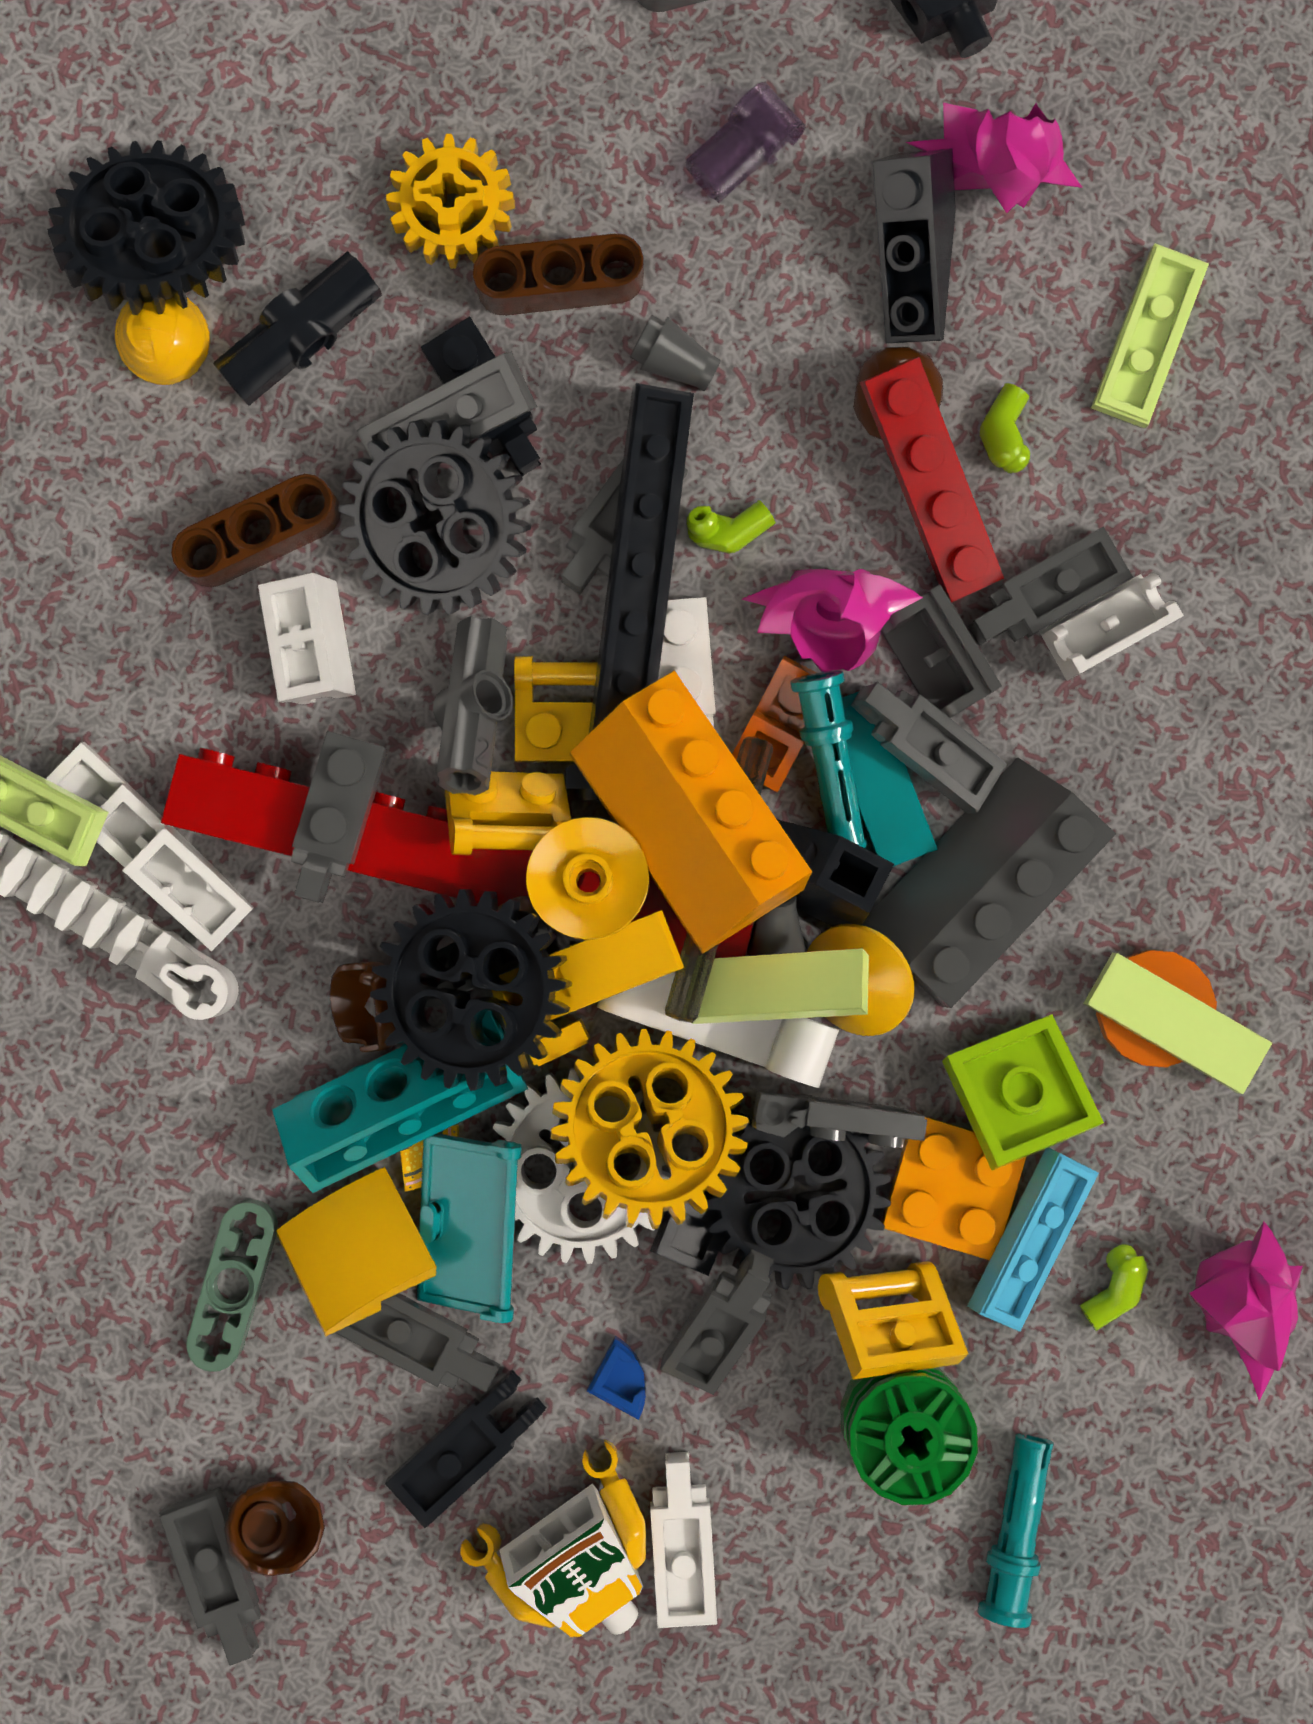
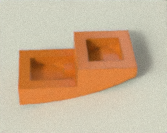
[732,655,817,793]

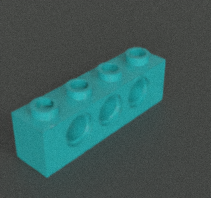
[272,1009,528,1193]

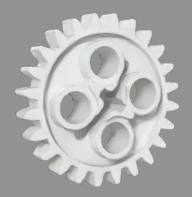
[493,1068,677,1264]

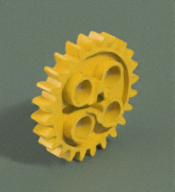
[551,1029,749,1229]

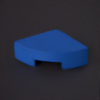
[587,1336,646,1420]

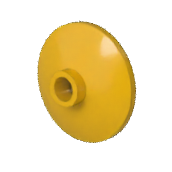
[526,817,649,940]
[807,924,915,1036]

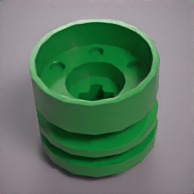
[840,1367,978,1505]

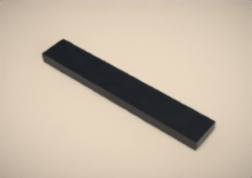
[589,383,694,733]

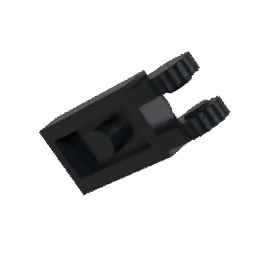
[385,1369,547,1528]

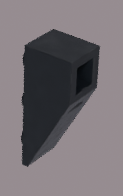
[873,148,956,344]
[777,819,894,927]

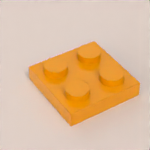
[881,1116,1026,1261]

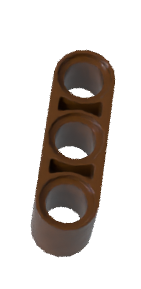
[473,234,644,316]
[171,474,341,588]

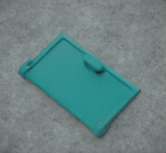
[417,1133,522,1323]

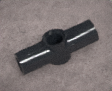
[213,251,382,406]

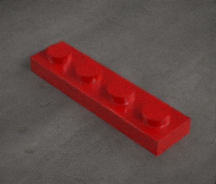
[859,357,1004,603]

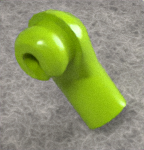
[980,383,1030,474]
[686,500,776,554]
[1079,1244,1148,1331]

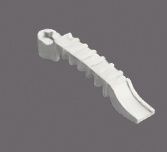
[0,830,239,1020]

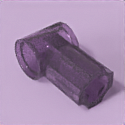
[686,82,806,203]

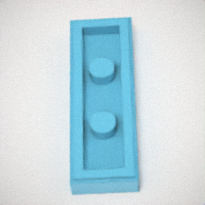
[967,1147,1099,1332]

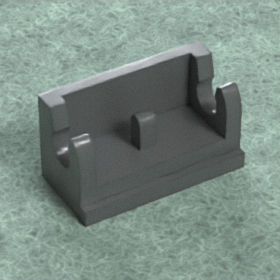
[881,585,1002,718]

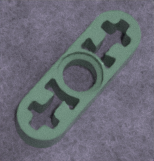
[186,1199,278,1372]

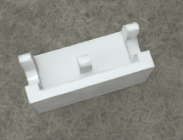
[258,573,356,704]
[1039,573,1184,681]

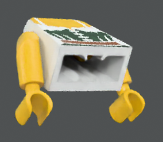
[460,1440,646,1637]

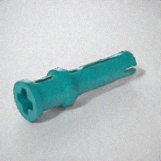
[790,671,867,848]
[977,1433,1054,1628]

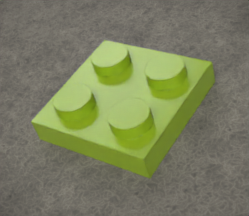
[942,1014,1104,1171]

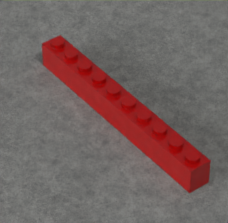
[161,748,754,959]

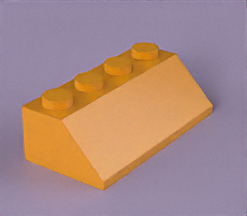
[570,670,812,954]

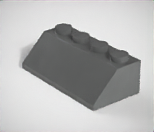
[862,758,1116,1008]

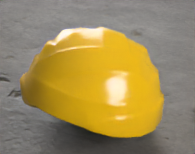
[114,296,210,385]

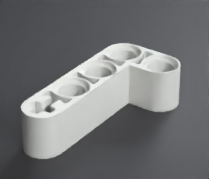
[597,972,839,1088]

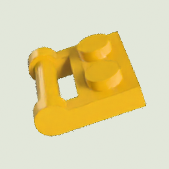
[514,656,598,762]
[445,771,571,855]
[818,1261,968,1380]

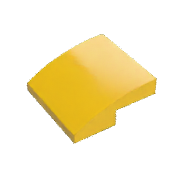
[276,1167,436,1337]

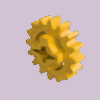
[386,134,515,269]

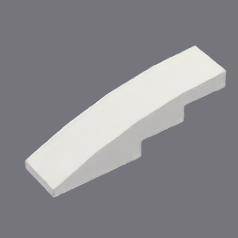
[46,742,254,952]

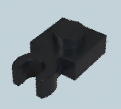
[650,1190,725,1276]

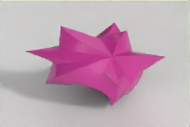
[906,103,1083,214]
[742,569,923,672]
[1189,1221,1303,1401]

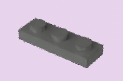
[357,351,537,472]

